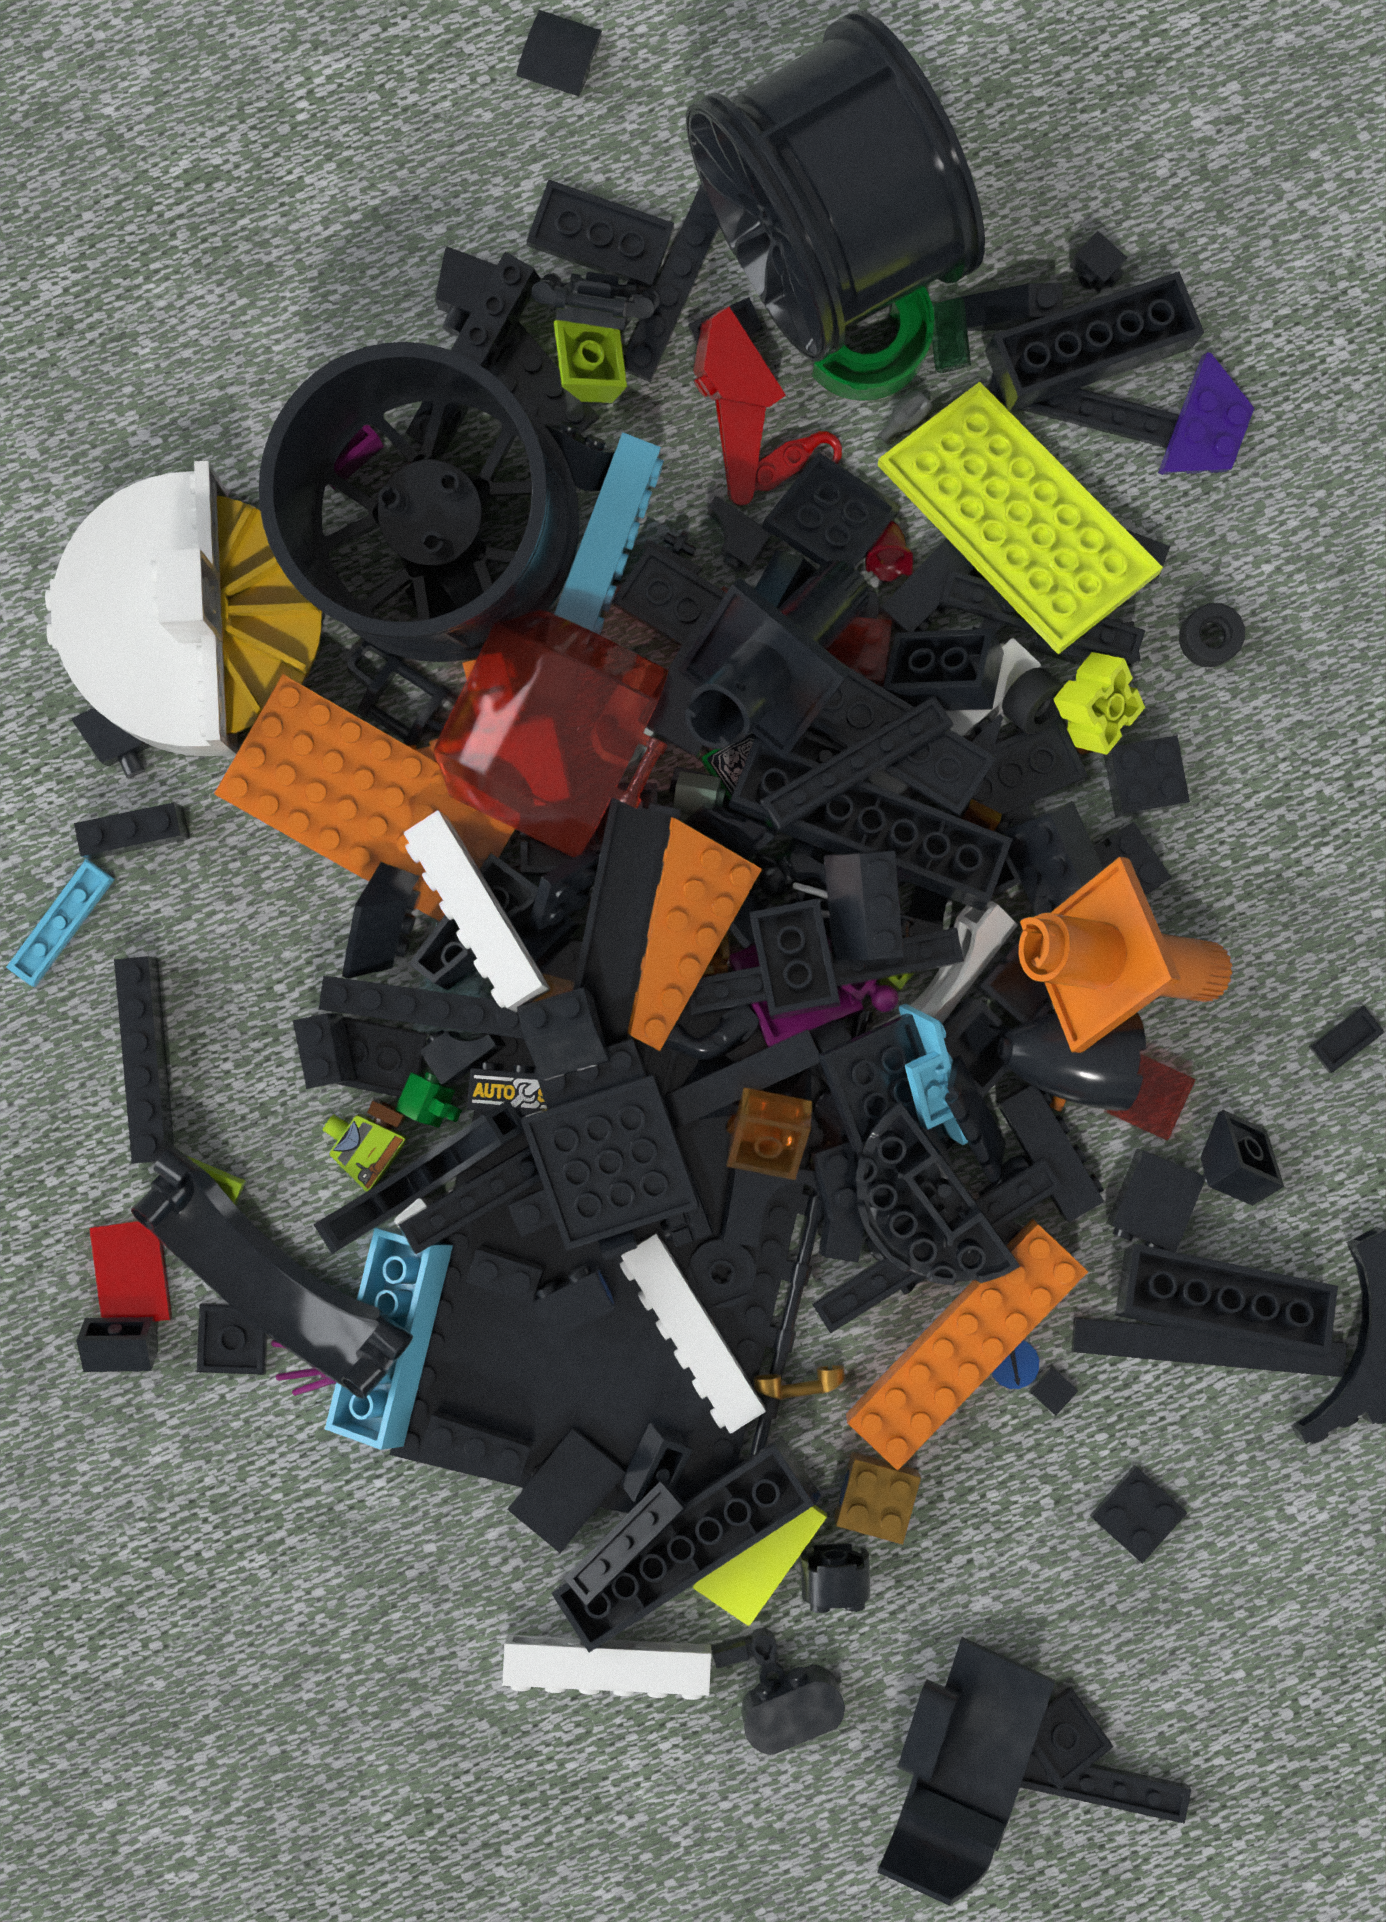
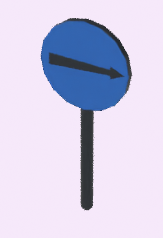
[991,1340,1039,1389]

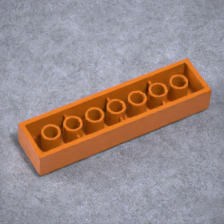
[846,1218,1088,1471]

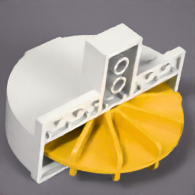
[45,461,322,757]

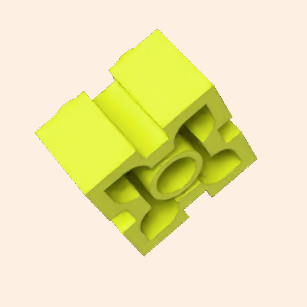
[1053,652,1145,755]

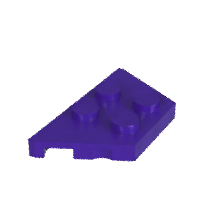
[1158,352,1254,475]

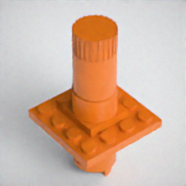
[1019,857,1232,1053]

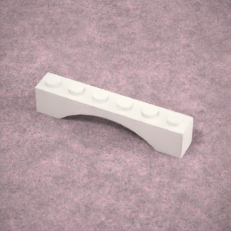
[871,901,1018,1030]

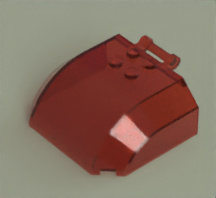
[433,610,669,857]

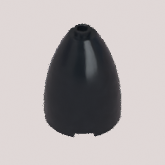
[998,1013,1146,1111]

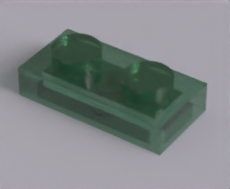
[932,297,971,374]

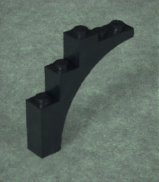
[314,1099,524,1254]
[1291,1227,1386,1444]

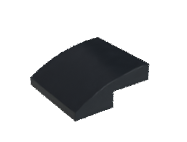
[516,10,602,96]

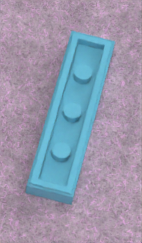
[6,859,115,987]

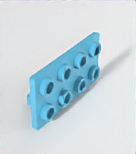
[899,1003,968,1145]

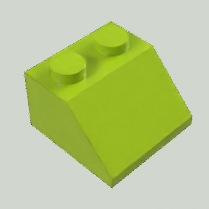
[554,319,627,403]

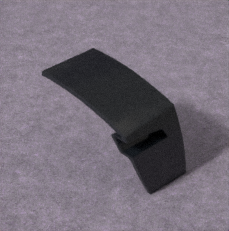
[877,1637,1056,1906]

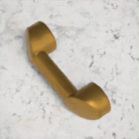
[754,1365,845,1400]

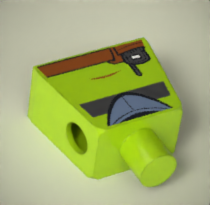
[322,1114,410,1191]

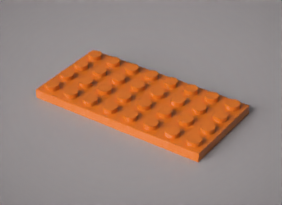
[214,674,521,922]

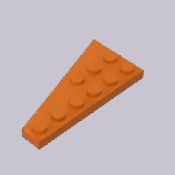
[627,817,762,1051]

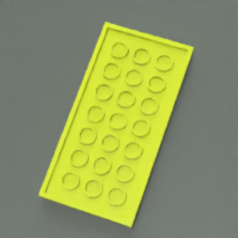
[878,382,1163,654]

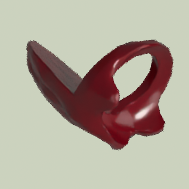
[865,522,913,582]

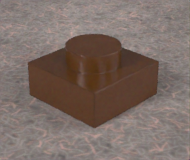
[960,799,1002,831]
[367,1099,407,1129]

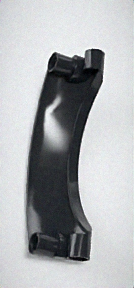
[131,1147,413,1400]

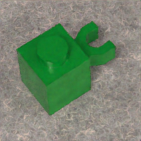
[395,1071,462,1128]

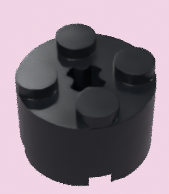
[800,1543,871,1613]

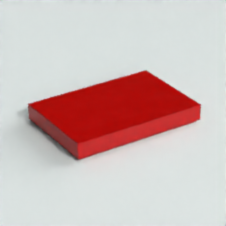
[89,1221,172,1322]

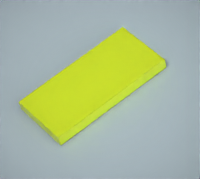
[692,1505,827,1626]

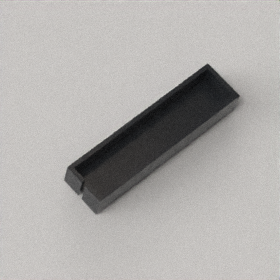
[573,795,683,1046]

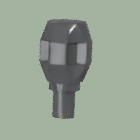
[878,389,933,444]

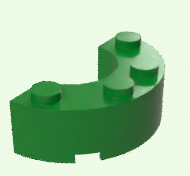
[812,286,935,401]

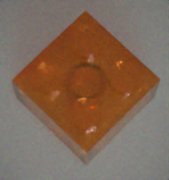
[727,1087,812,1180]

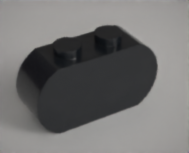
[741,1664,845,1755]

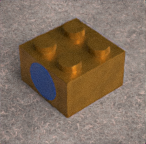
[834,1452,921,1545]

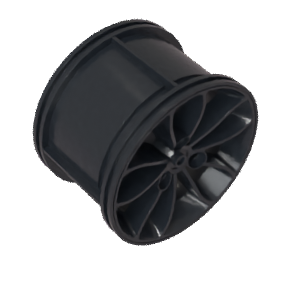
[686,10,985,362]

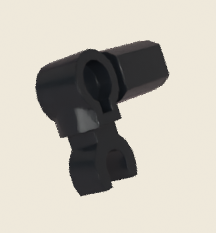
[711,1628,785,1683]

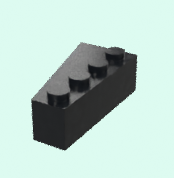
[408,853,538,991]

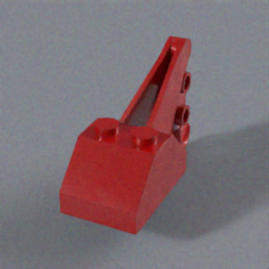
[693,306,842,505]

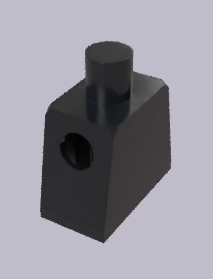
[435,246,497,336]
[71,708,151,778]

